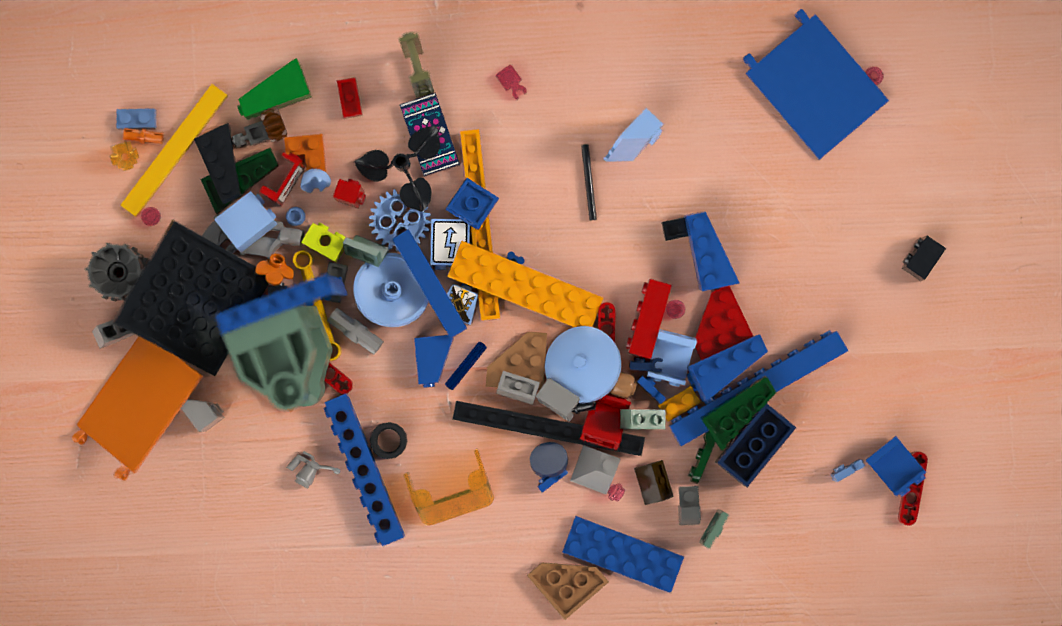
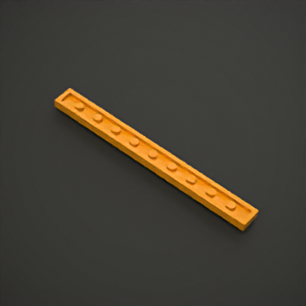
[460,129,500,321]

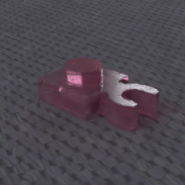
[495,64,527,100]

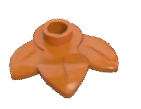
[255,253,294,286]

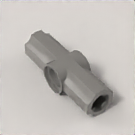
[327,308,384,355]

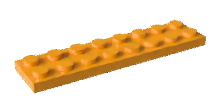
[447,241,603,327]

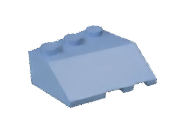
[604,108,663,162]

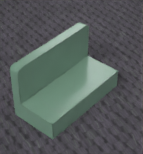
[343,235,389,267]

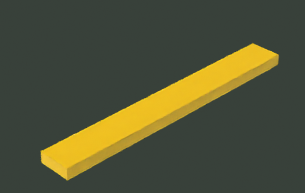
[120,84,228,217]

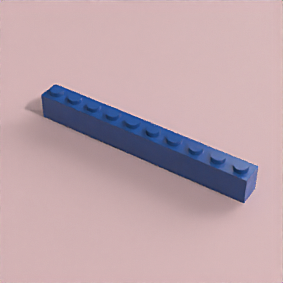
[668,330,848,446]

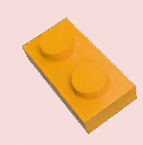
[658,386,701,422]

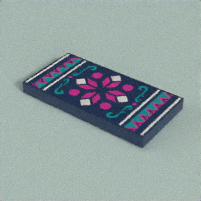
[400,93,460,177]

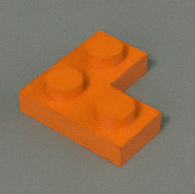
[284,134,326,172]

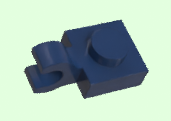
[629,357,663,373]

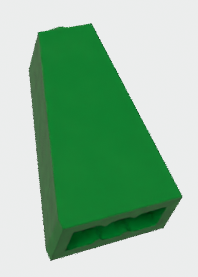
[237,58,312,120]

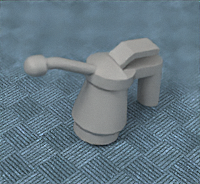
[286,451,340,489]

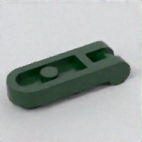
[688,432,715,484]

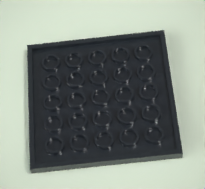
[112,219,269,376]

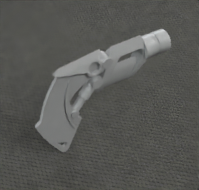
[202,214,305,259]

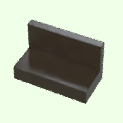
[634,460,674,505]

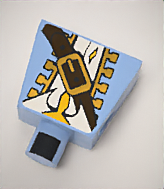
[447,283,478,325]

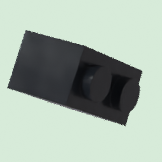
[902,235,946,281]

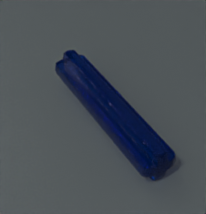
[445,342,487,390]

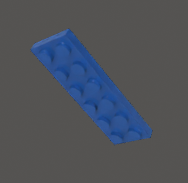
[562,516,684,593]

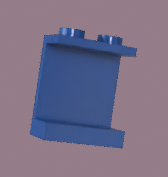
[866,436,927,497]

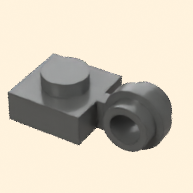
[232,121,269,148]

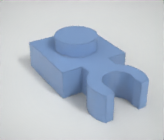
[830,459,865,482]

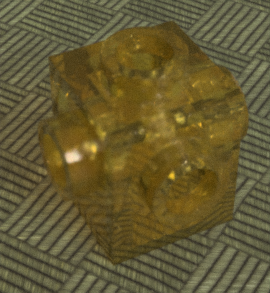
[109,141,139,171]

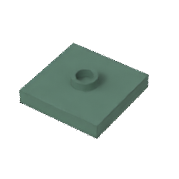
[700,509,729,549]

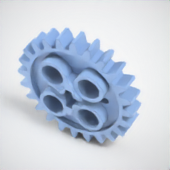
[369,189,431,251]

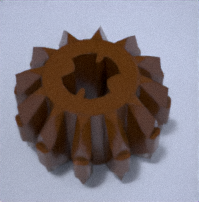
[261,108,288,142]

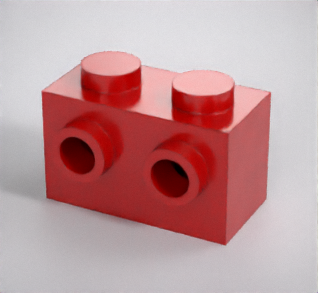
[333,179,366,209]

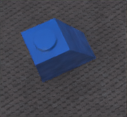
[414,335,454,388]

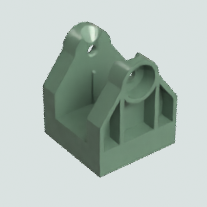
[223,306,333,410]

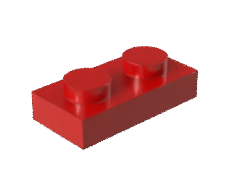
[337,77,363,119]

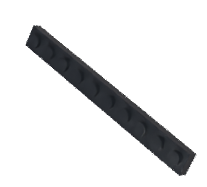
[452,401,645,456]

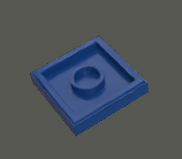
[446,178,499,230]

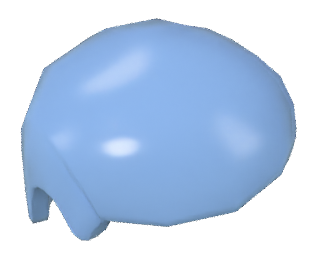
[300,169,331,193]

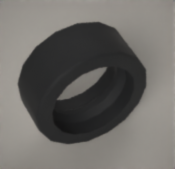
[370,422,407,459]

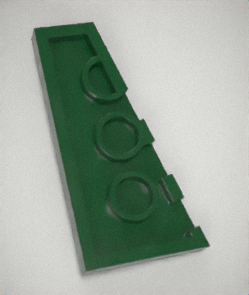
[201,148,279,214]
[701,376,777,451]

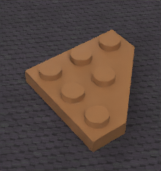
[486,332,547,390]
[527,562,609,620]

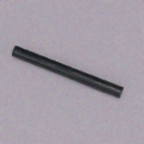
[581,144,597,221]

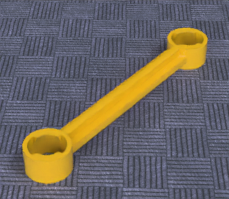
[293,250,342,361]

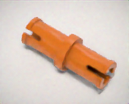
[123,128,164,144]

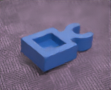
[636,376,666,404]
[537,469,568,493]

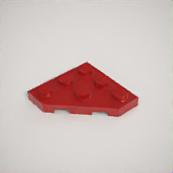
[695,286,753,360]

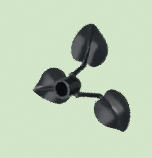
[355,126,440,212]

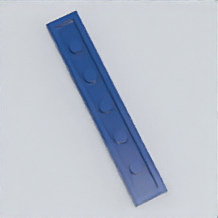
[392,229,467,338]

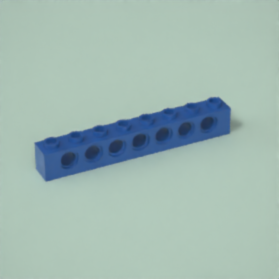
[323,394,405,546]

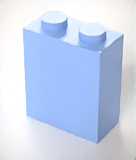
[214,191,278,253]

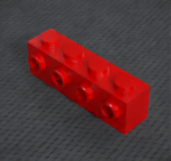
[626,279,672,360]

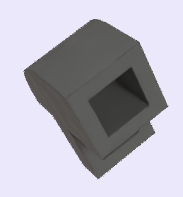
[678,486,701,525]

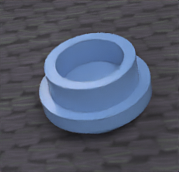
[286,207,305,226]

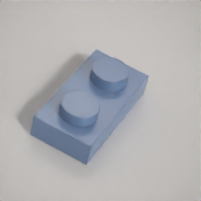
[116,109,156,129]

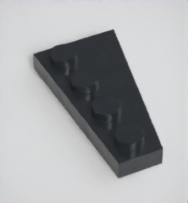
[194,123,241,204]

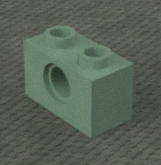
[620,409,666,429]

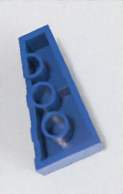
[684,211,740,291]
[687,334,768,402]

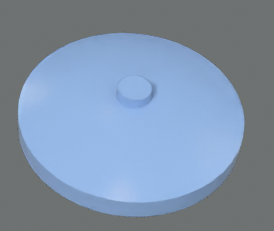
[353,253,429,327]
[545,326,621,403]

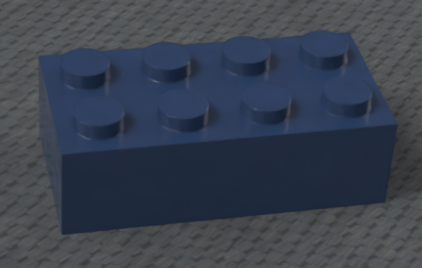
[715,404,796,488]

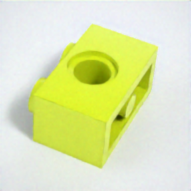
[301,222,346,263]

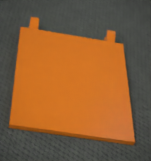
[72,336,203,481]

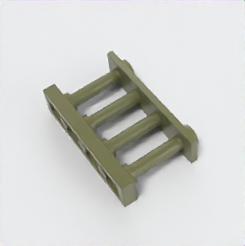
[399,32,434,98]

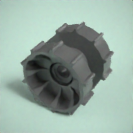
[85,243,149,301]

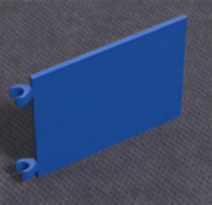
[743,9,889,160]

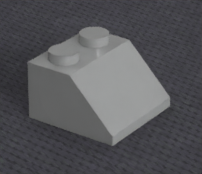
[181,399,225,432]

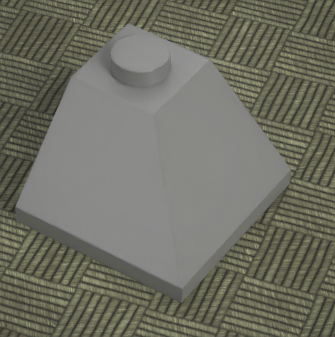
[570,445,620,494]

